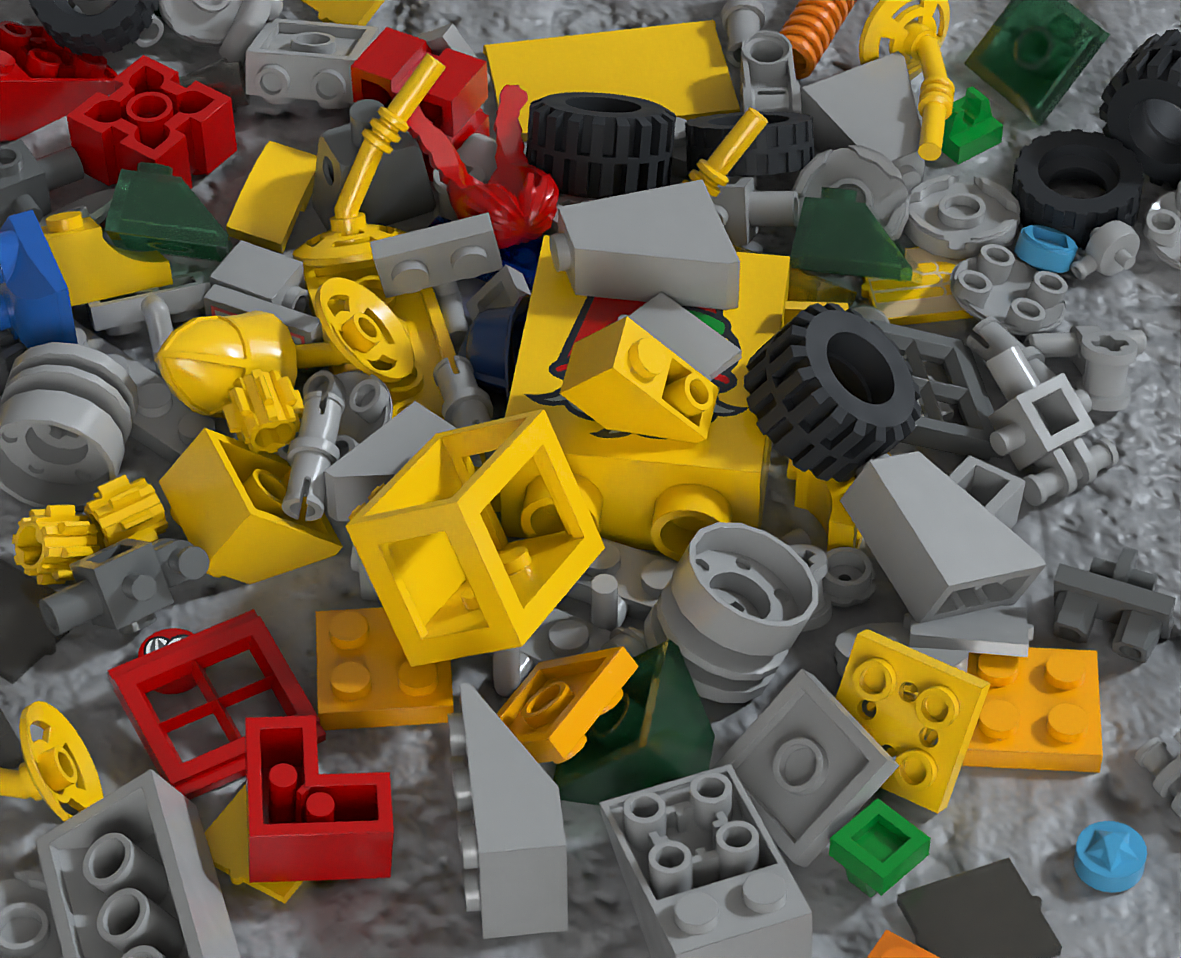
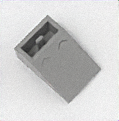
[448,683,568,939]
[599,764,813,958]

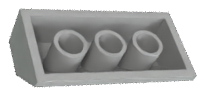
[35,769,241,958]

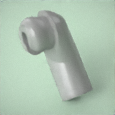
[219,0,283,65]

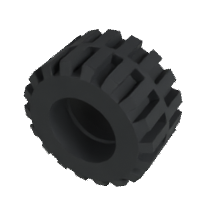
[1099,29,1181,190]
[526,92,676,199]
[744,303,921,482]

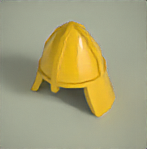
[154,310,298,418]

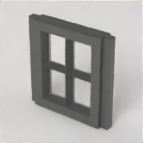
[863,317,1005,461]

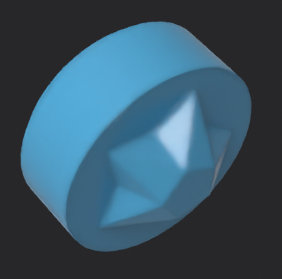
[1014,225,1078,273]
[1074,821,1147,893]

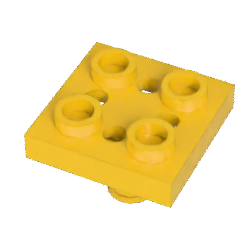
[835,629,991,814]

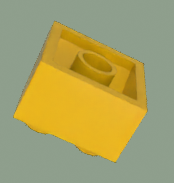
[159,427,343,584]

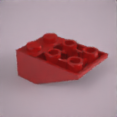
[0,21,118,141]

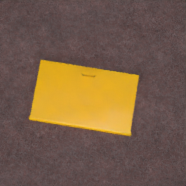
[483,20,740,142]

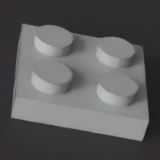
[711,669,899,868]

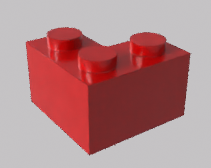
[245,715,394,883]

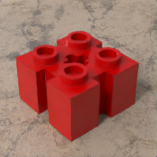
[351,27,490,182]
[67,55,237,213]

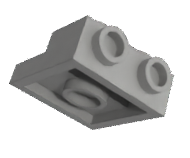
[246,19,379,109]

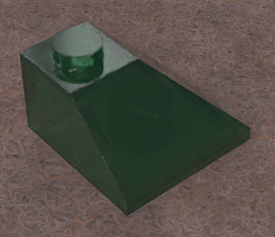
[964,0,1110,126]
[105,162,234,263]
[790,187,923,284]
[553,639,715,806]

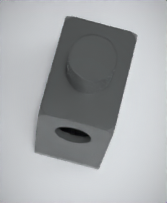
[312,99,436,231]

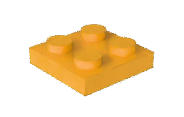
[316,607,454,731]
[496,646,639,764]
[962,647,1103,773]

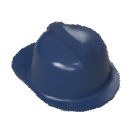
[458,294,531,404]

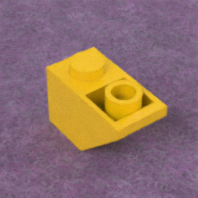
[560,316,719,443]

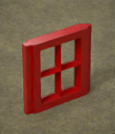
[107,609,326,800]

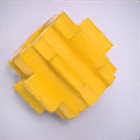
[222,369,304,454]
[84,474,168,550]
[12,504,100,585]

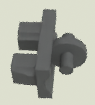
[1053,546,1176,663]

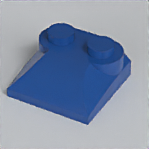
[0,210,78,349]

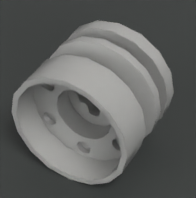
[0,342,139,511]
[644,522,818,703]

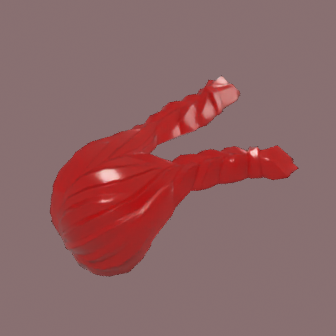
[406,84,559,249]

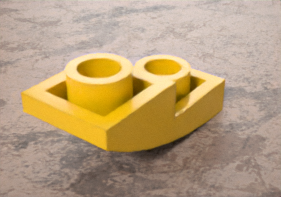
[226,140,317,254]

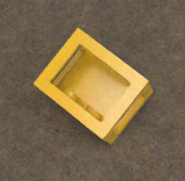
[345,409,605,667]

